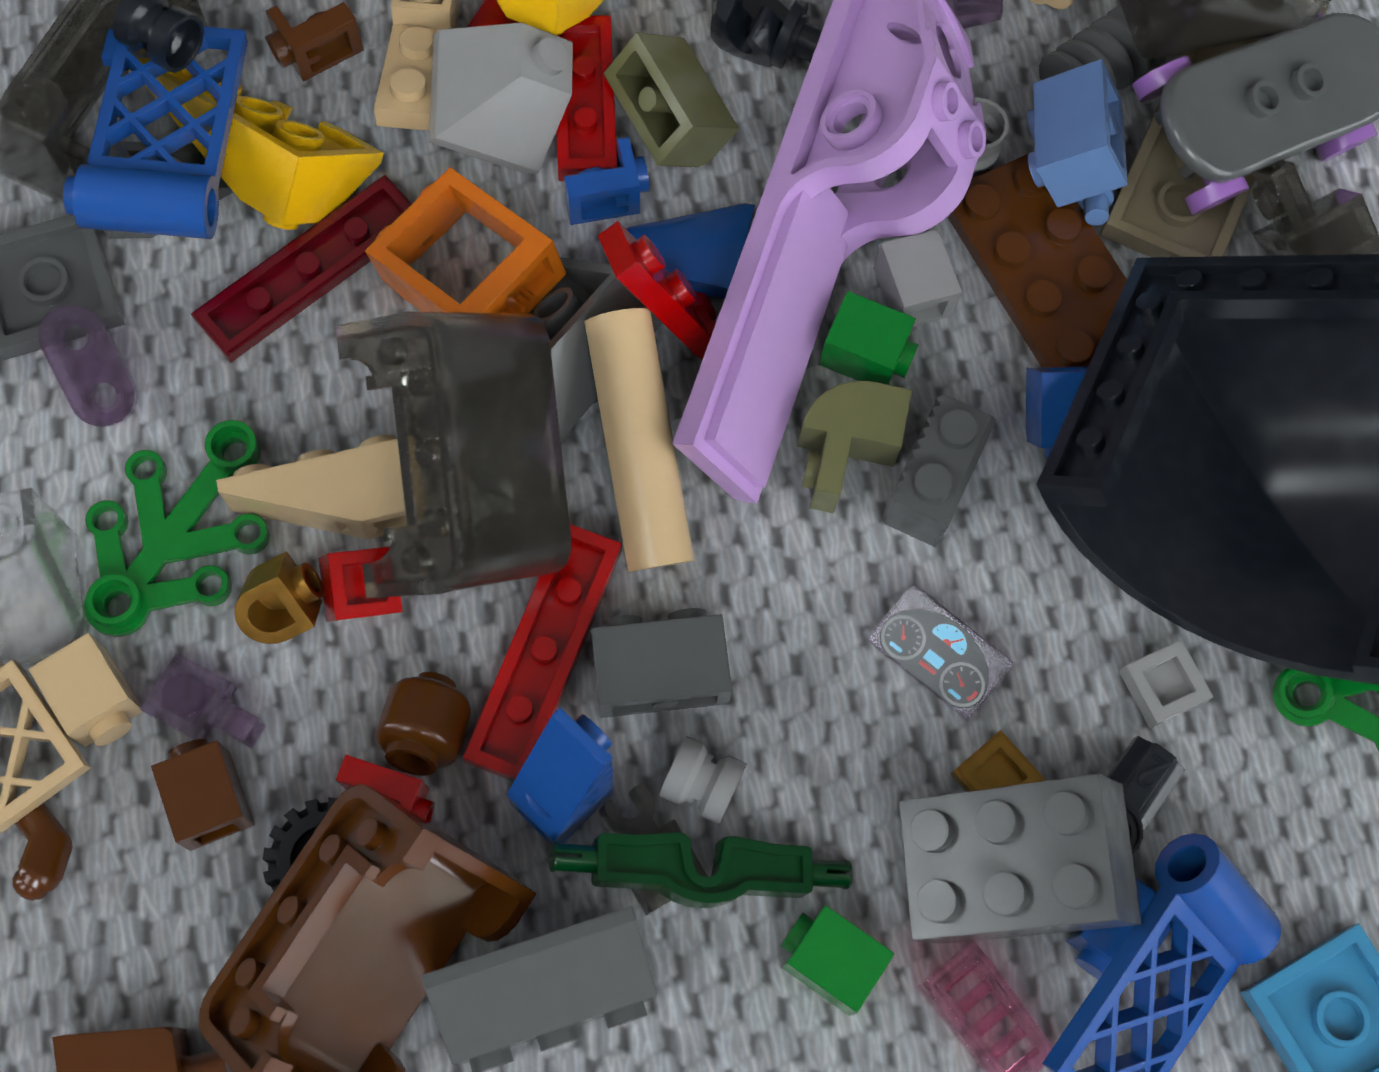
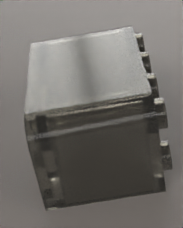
[335,311,571,598]

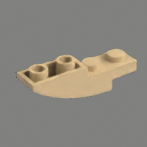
[374,0,461,131]

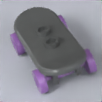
[1132,7,1379,216]

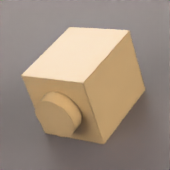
[28,632,144,747]

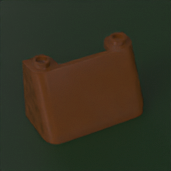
[199,784,537,1072]

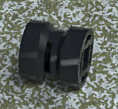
[112,0,204,73]

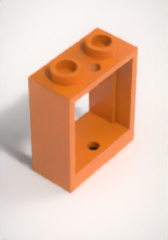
[365,167,566,359]

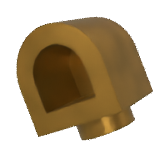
[234,551,324,644]

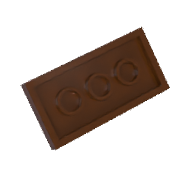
[947,151,1127,367]

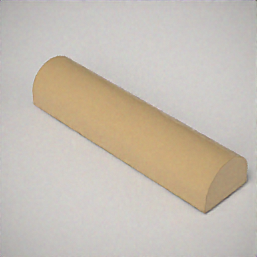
[584,308,695,572]

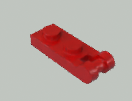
[597,221,716,360]

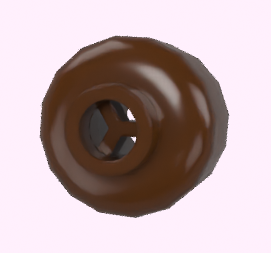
[375,672,472,776]

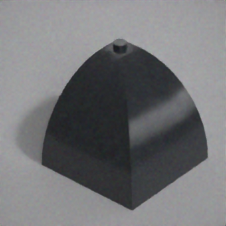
[1036,254,1379,684]

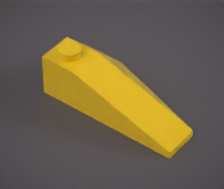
[137,58,384,230]

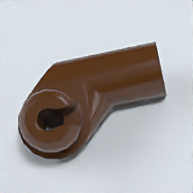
[12,803,73,901]

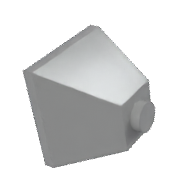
[429,23,573,173]

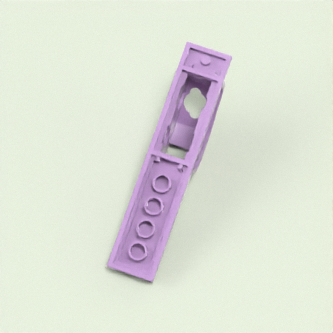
[672,0,986,504]

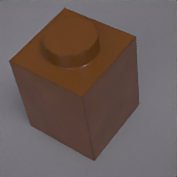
[151,739,255,851]

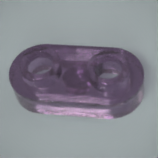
[39,305,138,427]

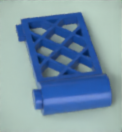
[63,26,248,239]
[1042,833,1281,1072]

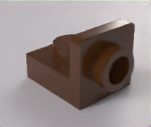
[265,2,364,82]

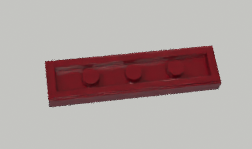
[191,175,412,363]

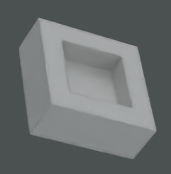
[1119,640,1213,728]

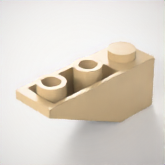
[216,435,430,540]

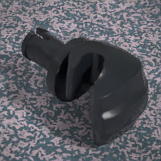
[710,0,822,69]

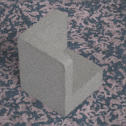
[873,230,962,326]

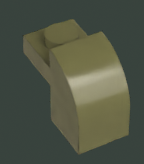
[797,381,912,513]

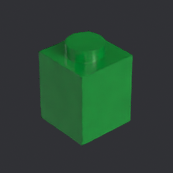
[819,291,919,385]
[780,905,895,1016]

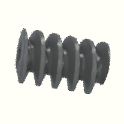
[1039,0,1168,90]

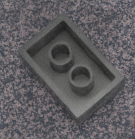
[899,774,1142,944]

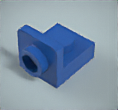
[564,136,650,225]

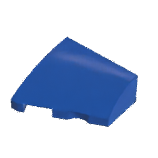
[627,203,755,299]

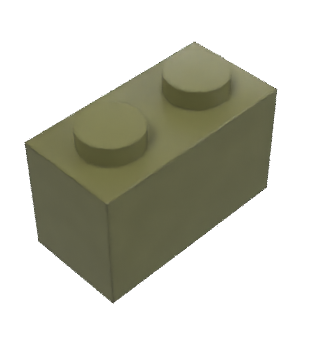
[603,32,739,167]

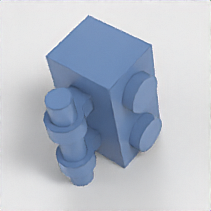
[1027,59,1128,226]

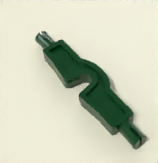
[549,832,853,908]

